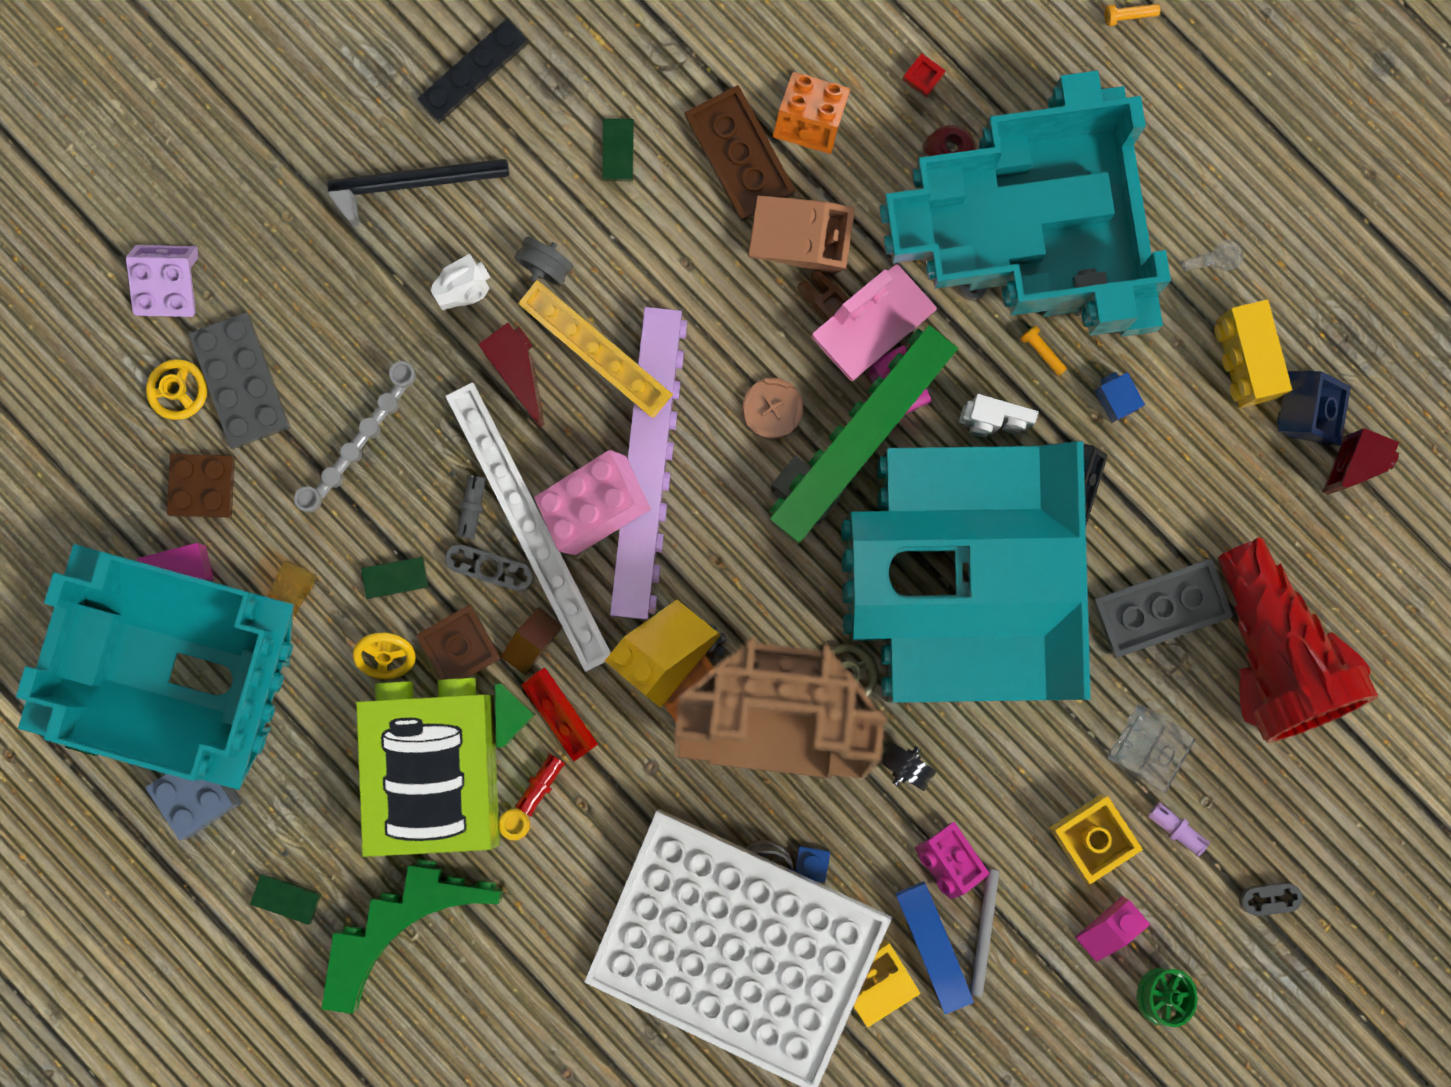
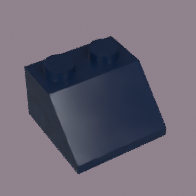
[1277,371,1351,446]

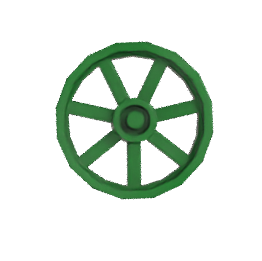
[1136,968,1198,1028]

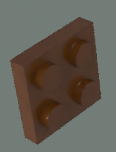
[167,454,235,518]
[416,604,502,680]

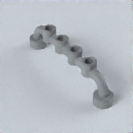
[294,361,416,513]

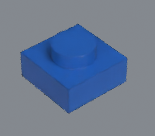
[795,846,830,883]

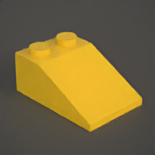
[604,600,721,708]

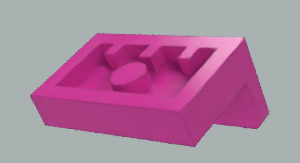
[915,822,990,899]

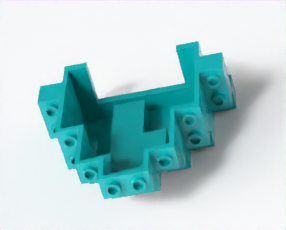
[879,70,1171,337]

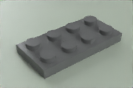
[189,312,291,449]
[1093,558,1233,658]

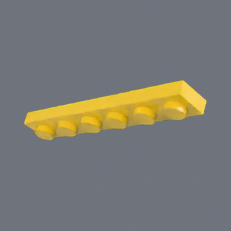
[518,280,673,418]

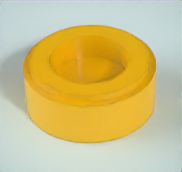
[498,808,531,840]

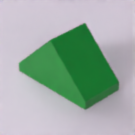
[495,684,536,747]

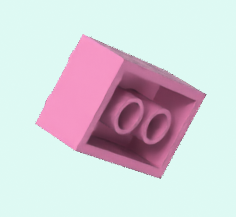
[534,450,651,555]

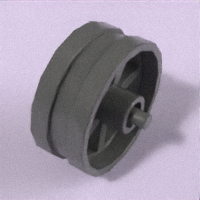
[514,237,573,286]

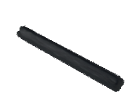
[327,159,510,195]

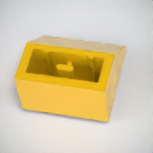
[854,939,921,1028]

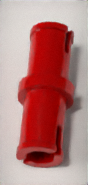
[515,753,565,817]

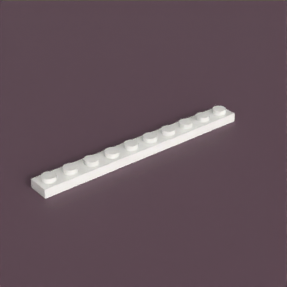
[446,382,611,672]

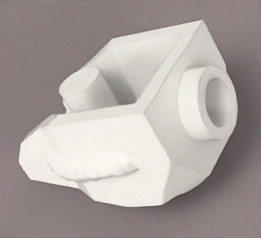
[431,254,491,310]

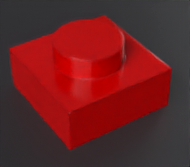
[902,53,946,98]

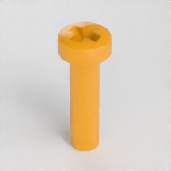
[1104,4,1160,27]
[1020,325,1067,376]

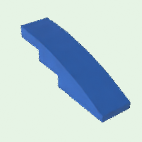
[895,881,974,1015]

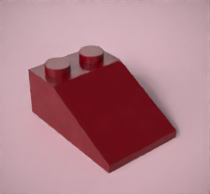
[478,322,545,428]

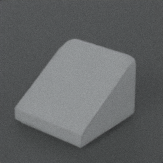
[328,189,359,227]

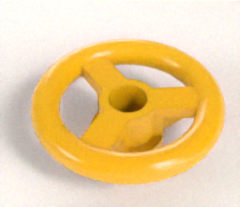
[146,359,208,420]
[352,632,416,680]

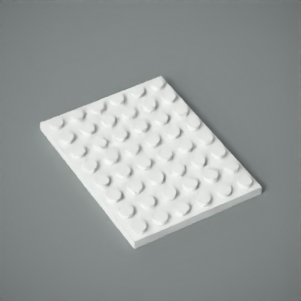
[585,809,892,1087]

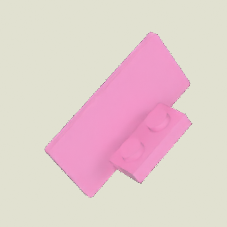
[811,264,937,381]

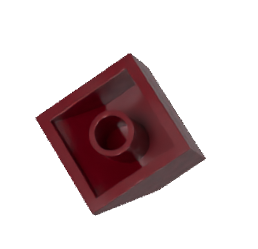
[1322,428,1399,495]

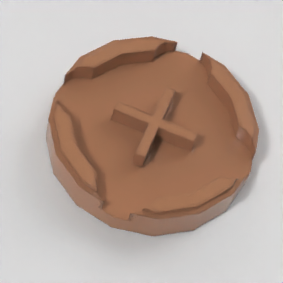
[743,378,803,439]

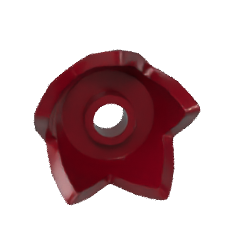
[922,125,977,156]

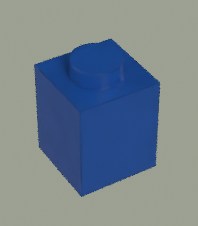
[1095,372,1145,423]

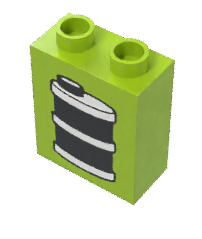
[356,678,500,857]

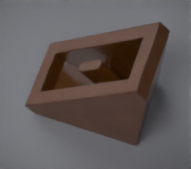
[501,607,563,676]

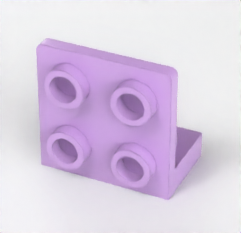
[126,245,198,317]

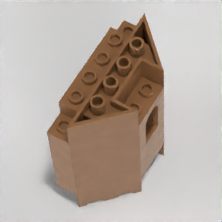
[674,636,888,779]

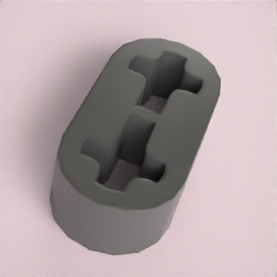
[1239,882,1302,916]

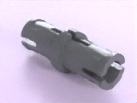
[455,475,487,540]

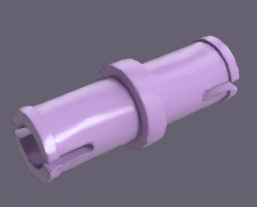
[1147,802,1210,857]

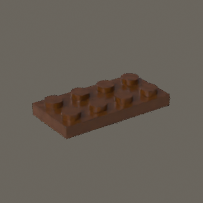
[684,85,796,222]

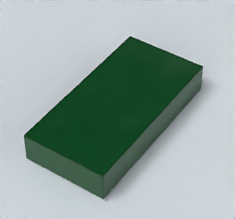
[602,119,634,182]
[361,557,429,599]
[250,874,322,925]

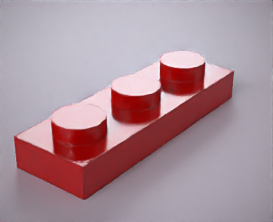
[521,668,598,762]

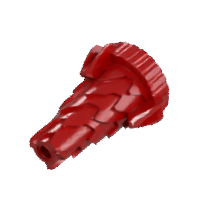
[1218,537,1379,743]

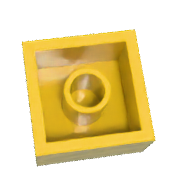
[1049,794,1143,884]

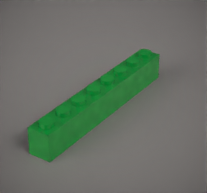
[769,325,959,545]

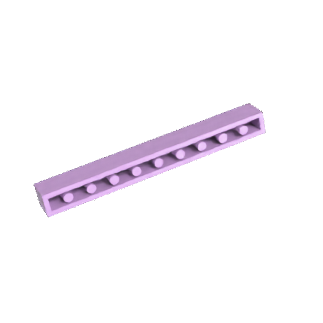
[610,307,687,620]

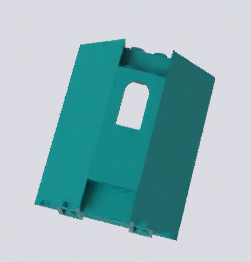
[15,544,294,790]

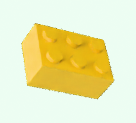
[1214,299,1292,408]

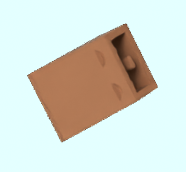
[748,195,855,274]

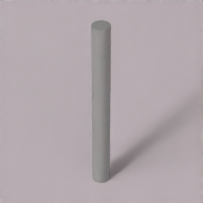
[970,868,1000,997]

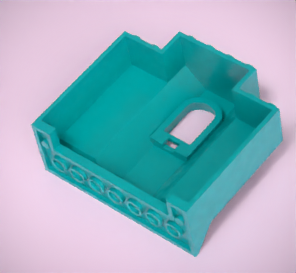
[841,441,1091,703]

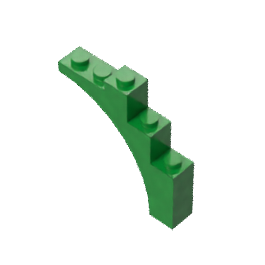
[321,859,504,1014]

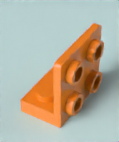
[773,72,850,154]

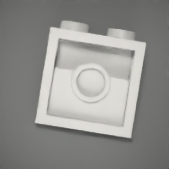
[959,394,1039,437]

